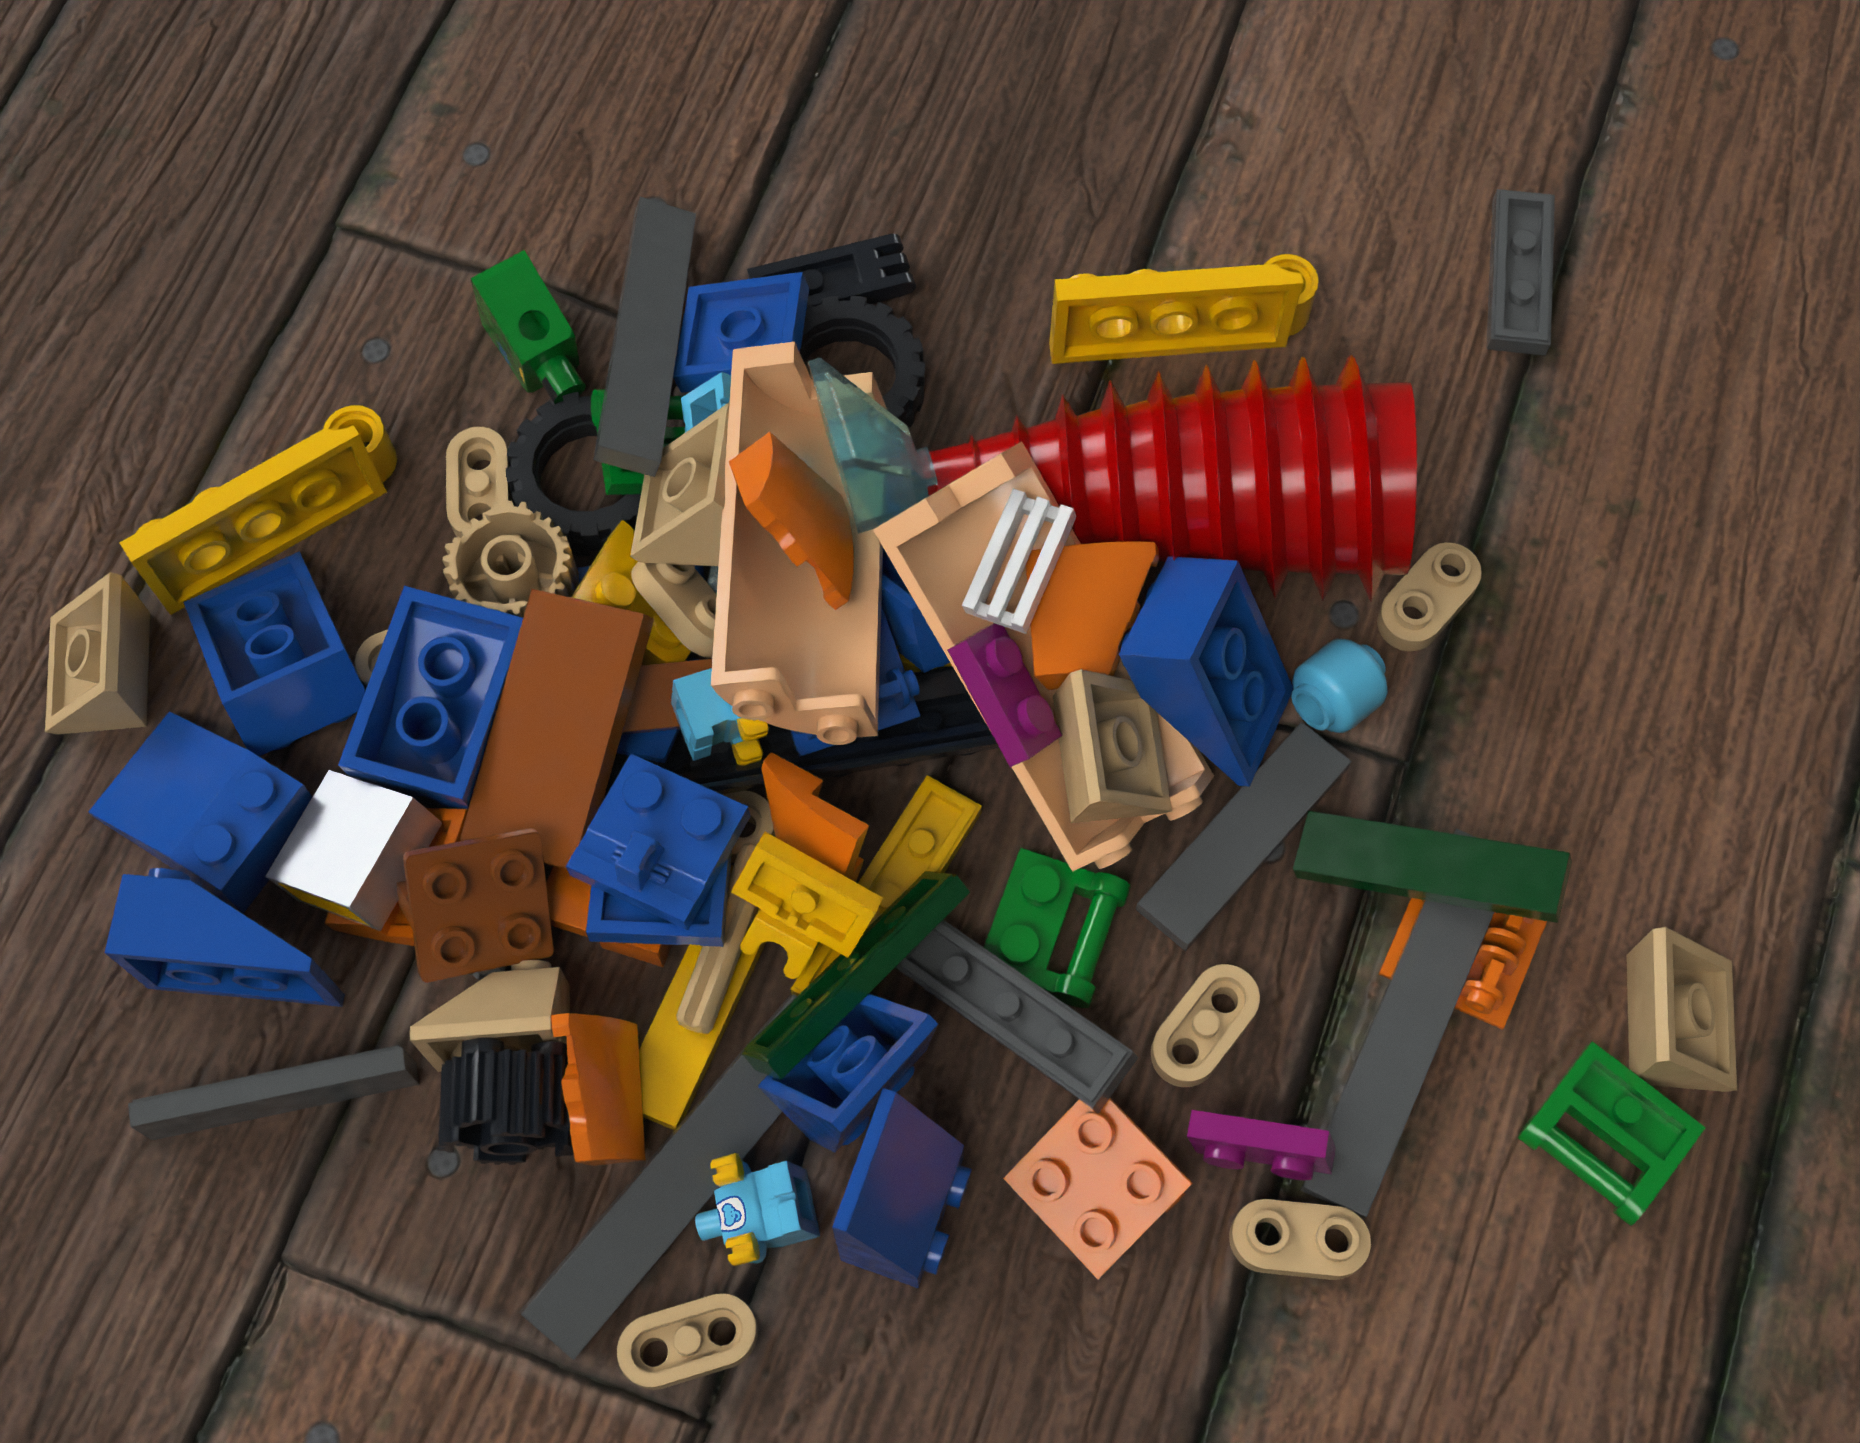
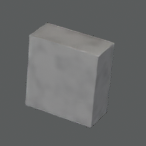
[265,770,442,931]

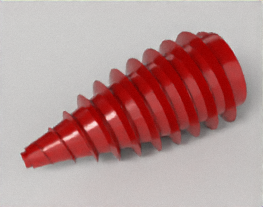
[884,355,1417,602]

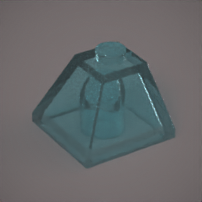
[808,358,938,534]

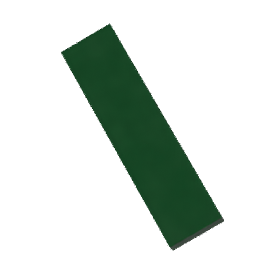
[1293,811,1572,923]
[742,871,970,1080]

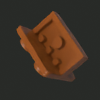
[396,828,554,983]

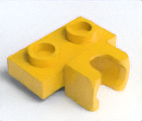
[731,832,883,979]

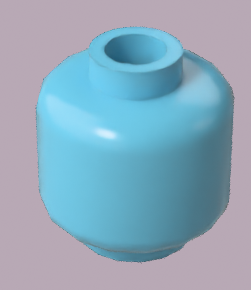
[1291,638,1388,733]

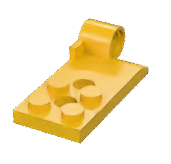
[1049,254,1319,364]
[119,405,397,615]

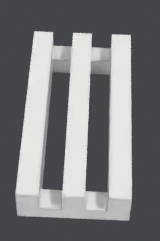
[962,488,1076,634]

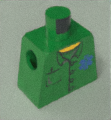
[470,250,586,404]

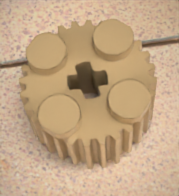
[442,501,580,617]

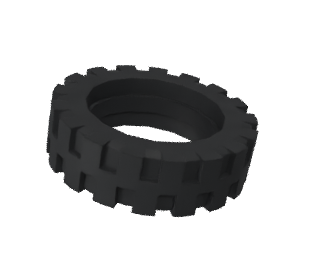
[799,296,925,447]
[506,391,641,556]

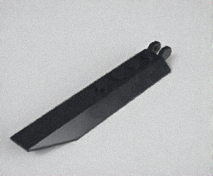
[603,666,999,801]

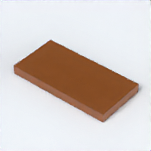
[460,589,654,869]

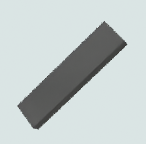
[1136,722,1352,952]
[895,920,1139,1114]
[128,1045,419,1140]

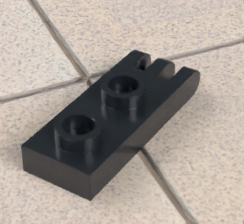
[747,234,916,307]

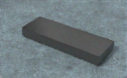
[1486,189,1555,356]

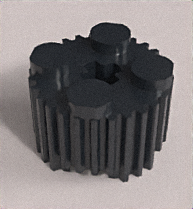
[438,1038,574,1165]

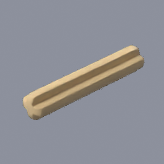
[676,844,758,1034]

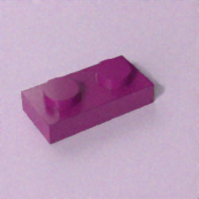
[947,623,1062,767]
[1187,1110,1336,1180]

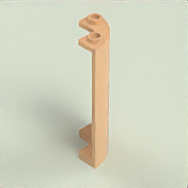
[711,342,887,745]
[873,441,1214,872]

